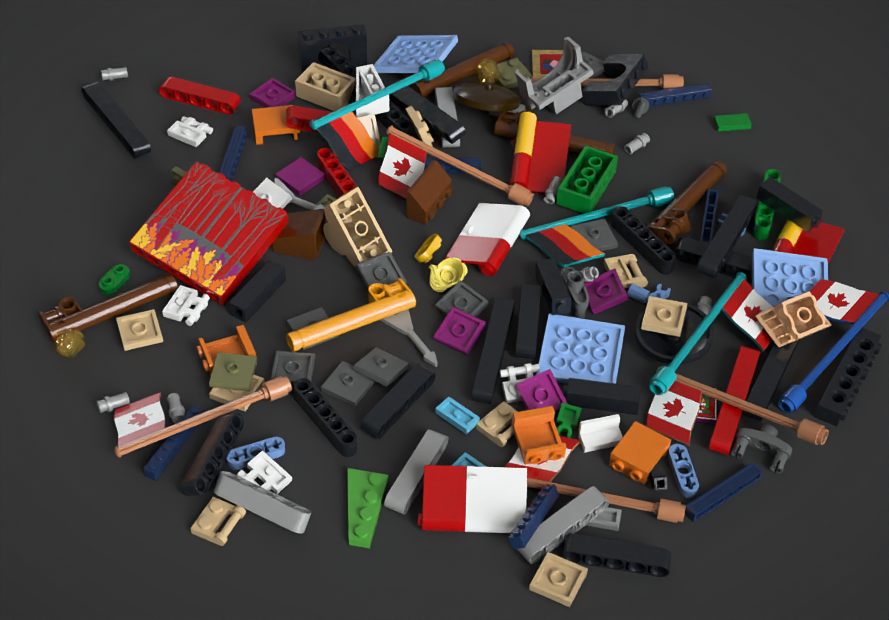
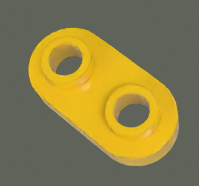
[414,233,442,263]

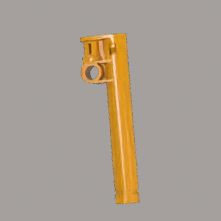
[286,278,416,352]

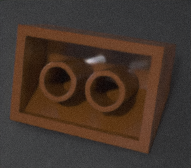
[407,159,453,225]

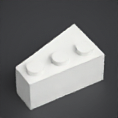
[356,64,389,118]

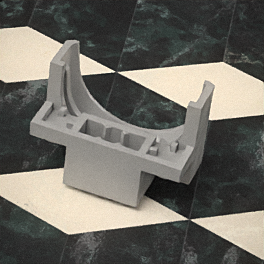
[515,37,594,114]

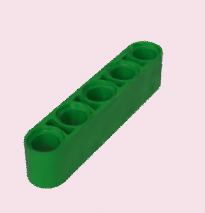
[752,169,781,241]

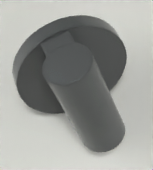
[632,97,649,118]

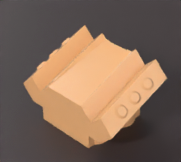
[756,291,831,347]

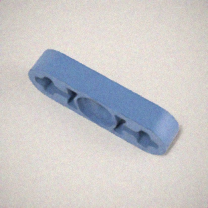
[227,437,285,470]
[668,444,699,498]

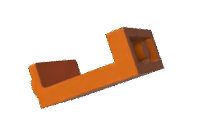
[252,105,300,145]
[196,325,257,376]
[511,406,566,465]
[609,421,671,484]

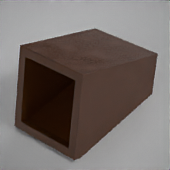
[272,209,326,261]

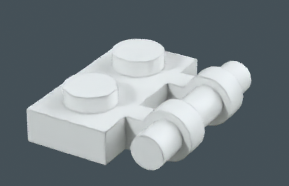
[167,116,213,147]
[162,285,210,326]
[499,363,540,403]
[237,451,292,494]

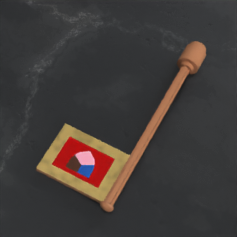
[531,50,684,90]

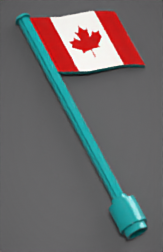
[649,272,773,396]

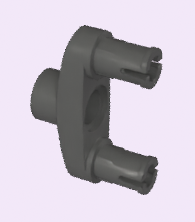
[560,267,589,319]
[730,424,792,474]

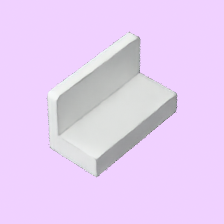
[578,414,623,453]

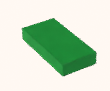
[714,113,752,132]

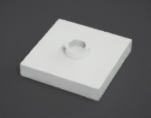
[253,178,293,209]

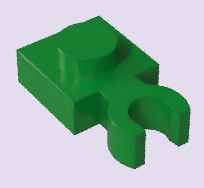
[556,403,582,438]

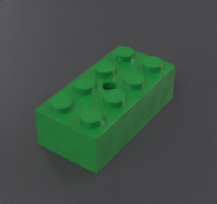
[556,145,618,214]

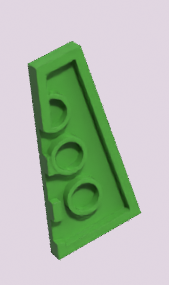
[348,468,388,549]

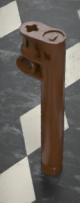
[402,42,515,97]
[494,110,616,155]
[646,161,727,245]
[38,274,178,342]

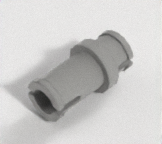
[101,67,128,81]
[604,99,628,118]
[624,133,650,155]
[543,176,563,205]
[580,267,599,282]
[696,296,712,315]
[96,392,130,413]
[166,393,185,424]

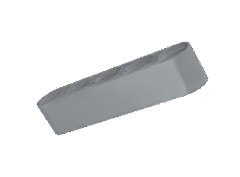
[435,87,460,148]
[384,429,449,515]
[214,471,311,534]
[516,486,610,564]

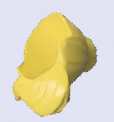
[429,258,467,292]

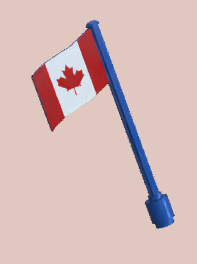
[778,279,889,414]

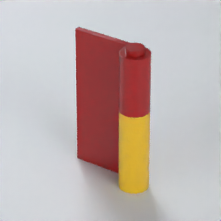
[510,112,571,194]
[771,220,845,264]

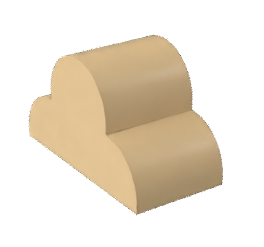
[323,187,392,267]

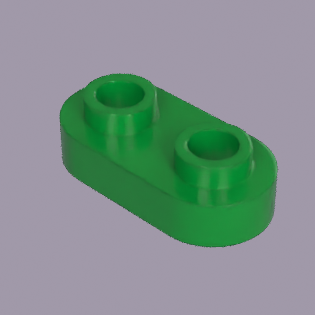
[98,264,130,295]

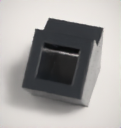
[649,469,668,491]

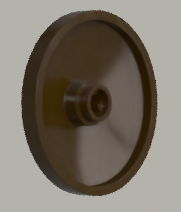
[453,82,521,112]

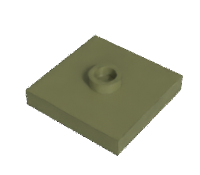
[209,352,257,391]

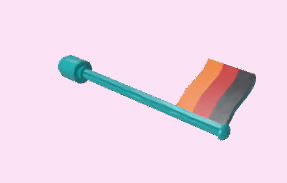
[310,59,445,170]
[519,186,674,267]

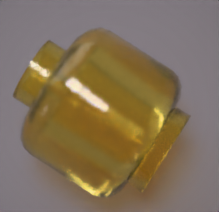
[476,58,500,83]
[55,329,85,358]

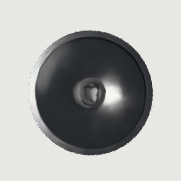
[635,301,714,365]

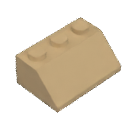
[295,62,356,111]

